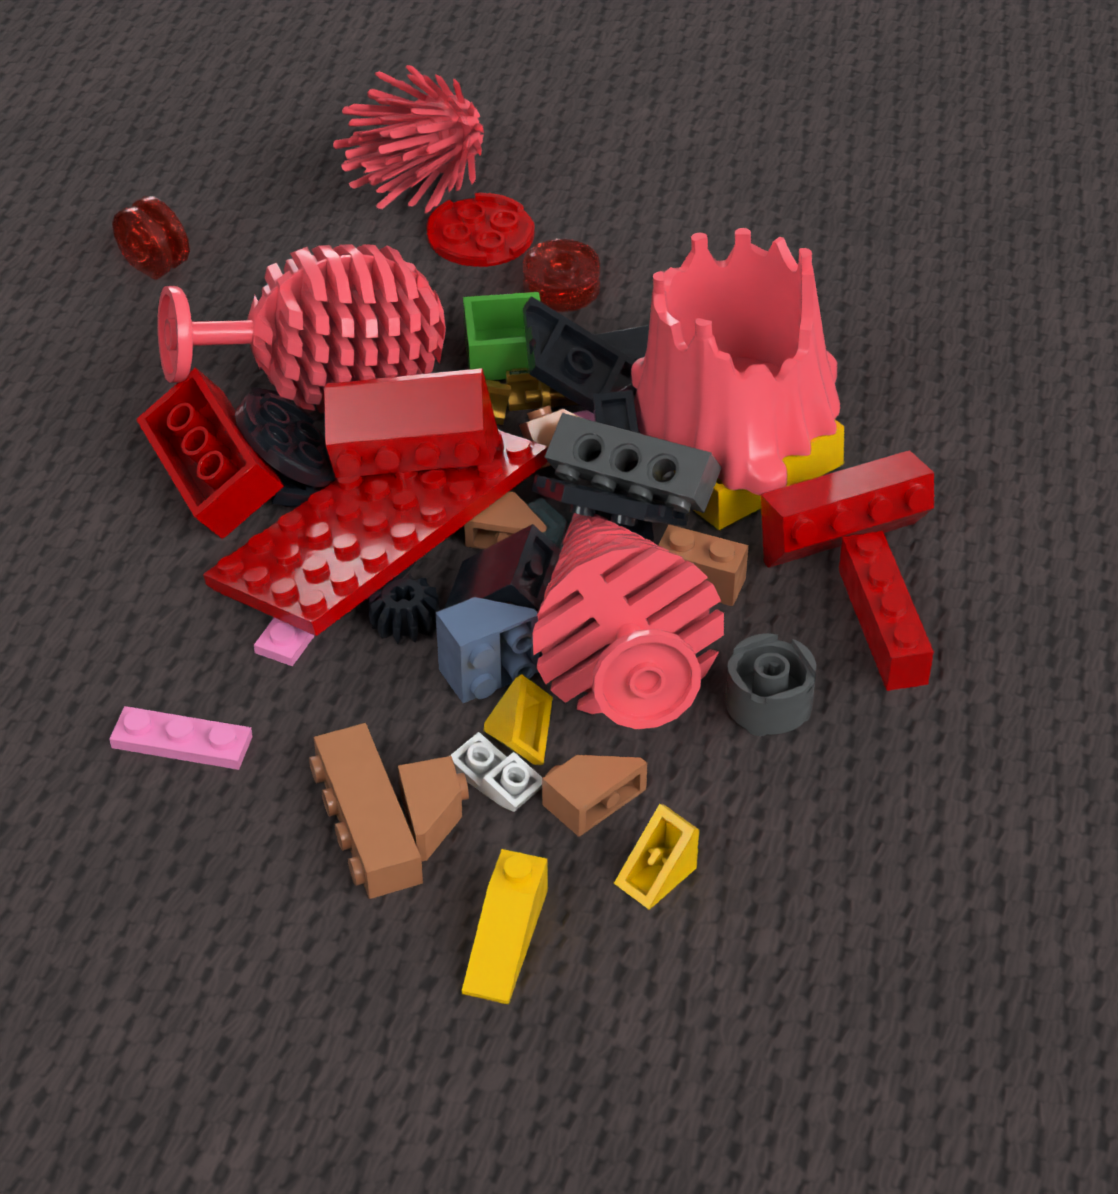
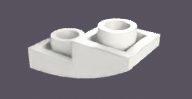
[450,732,542,812]

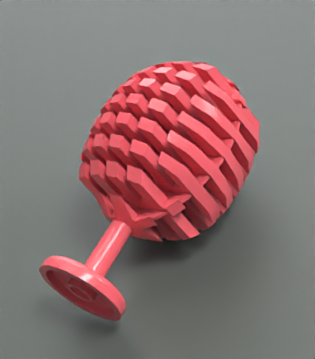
[158,245,446,414]

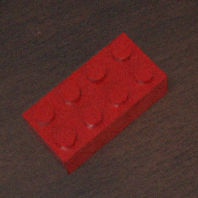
[136,367,284,539]

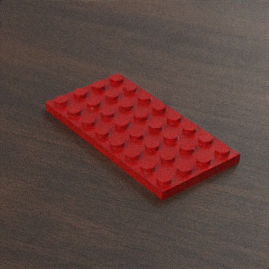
[203,430,548,636]

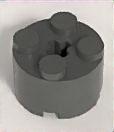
[725,633,816,736]

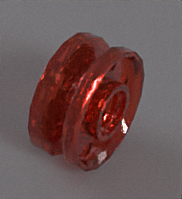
[112,196,190,280]
[523,239,600,312]

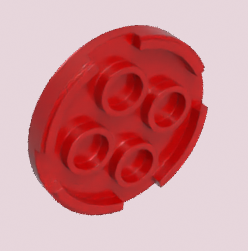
[427,193,535,267]

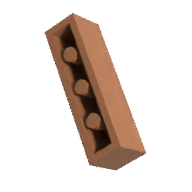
[309,723,423,899]

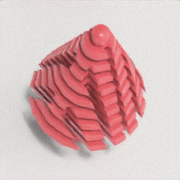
[533,513,724,729]

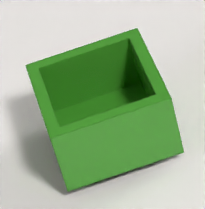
[463,292,540,380]

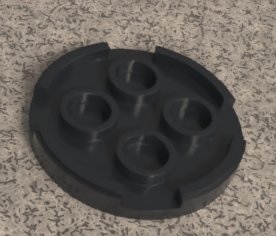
[235,393,336,487]

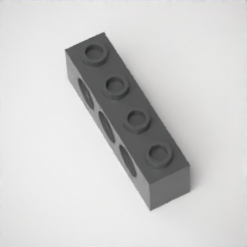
[545,413,721,514]

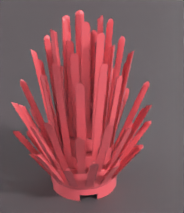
[333,65,484,213]

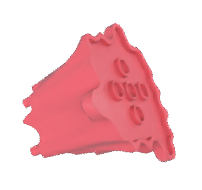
[631,228,840,496]

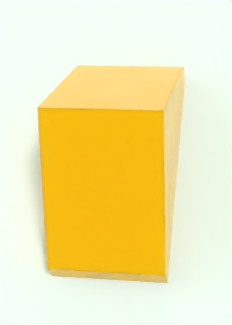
[614,804,699,909]

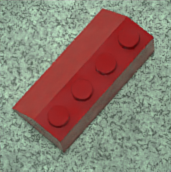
[324,368,500,478]
[760,450,934,568]

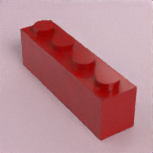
[838,531,934,691]

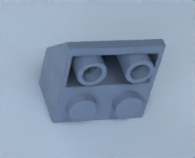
[436,597,539,703]

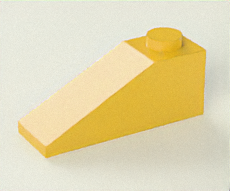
[462,849,548,1005]

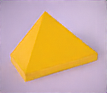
[483,674,553,765]

